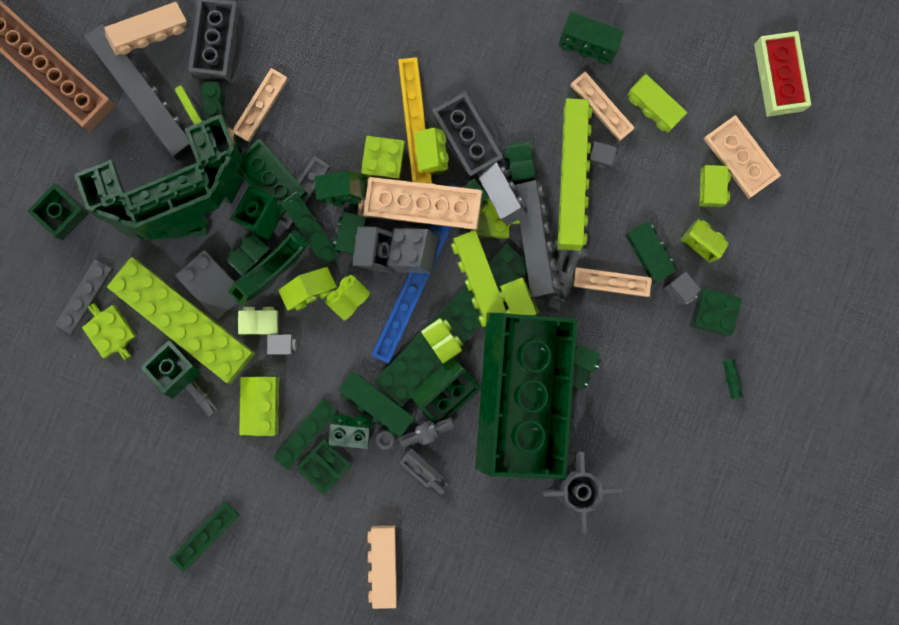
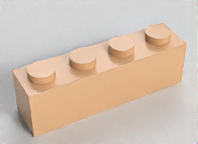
[104,2,186,55]
[368,526,397,609]

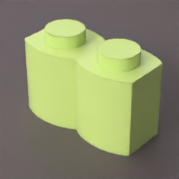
[238,307,279,335]

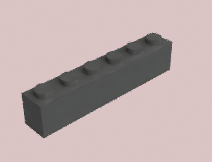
[515,180,561,300]

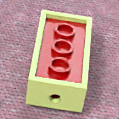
[754,31,811,117]

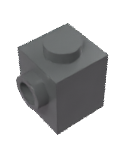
[588,141,618,170]

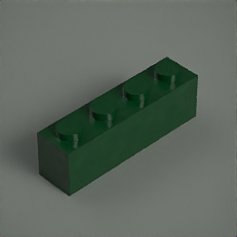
[339,371,415,437]

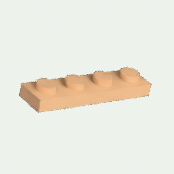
[232,68,288,143]
[570,72,635,142]
[573,267,652,297]

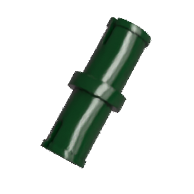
[723,359,744,399]

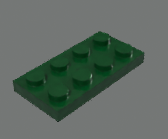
[238,138,308,219]

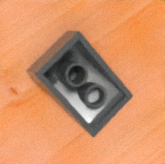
[175,250,238,320]

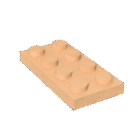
[703,115,781,199]

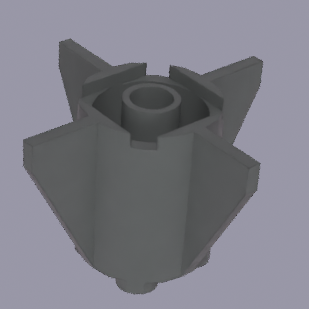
[542,451,623,533]

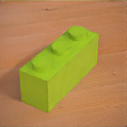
[627,74,687,133]

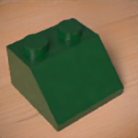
[230,186,278,240]

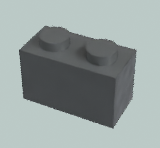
[663,272,701,305]

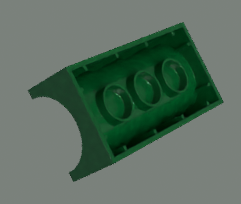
[475,313,578,479]

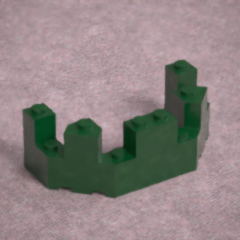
[74,114,243,241]

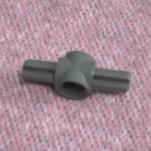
[399,418,455,447]

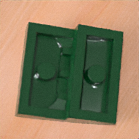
[296,439,352,496]

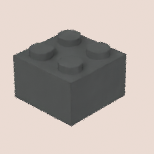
[353,227,394,272]
[387,228,439,274]

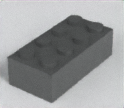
[188,0,241,82]
[432,92,503,181]

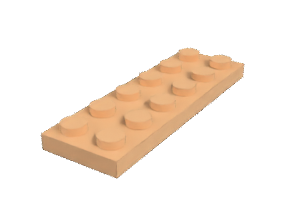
[363,177,483,230]

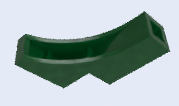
[228,230,308,306]

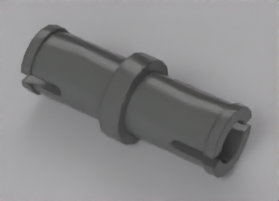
[186,381,219,418]

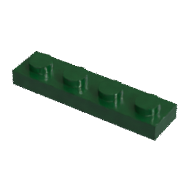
[280,191,339,266]
[273,398,338,470]
[169,501,240,572]

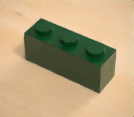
[625,221,676,284]

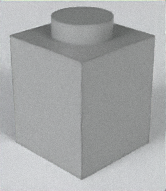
[267,335,297,355]

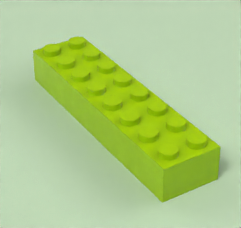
[107,257,256,383]

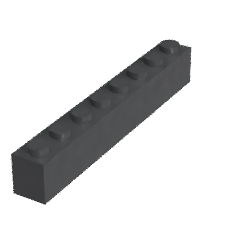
[84,23,192,160]

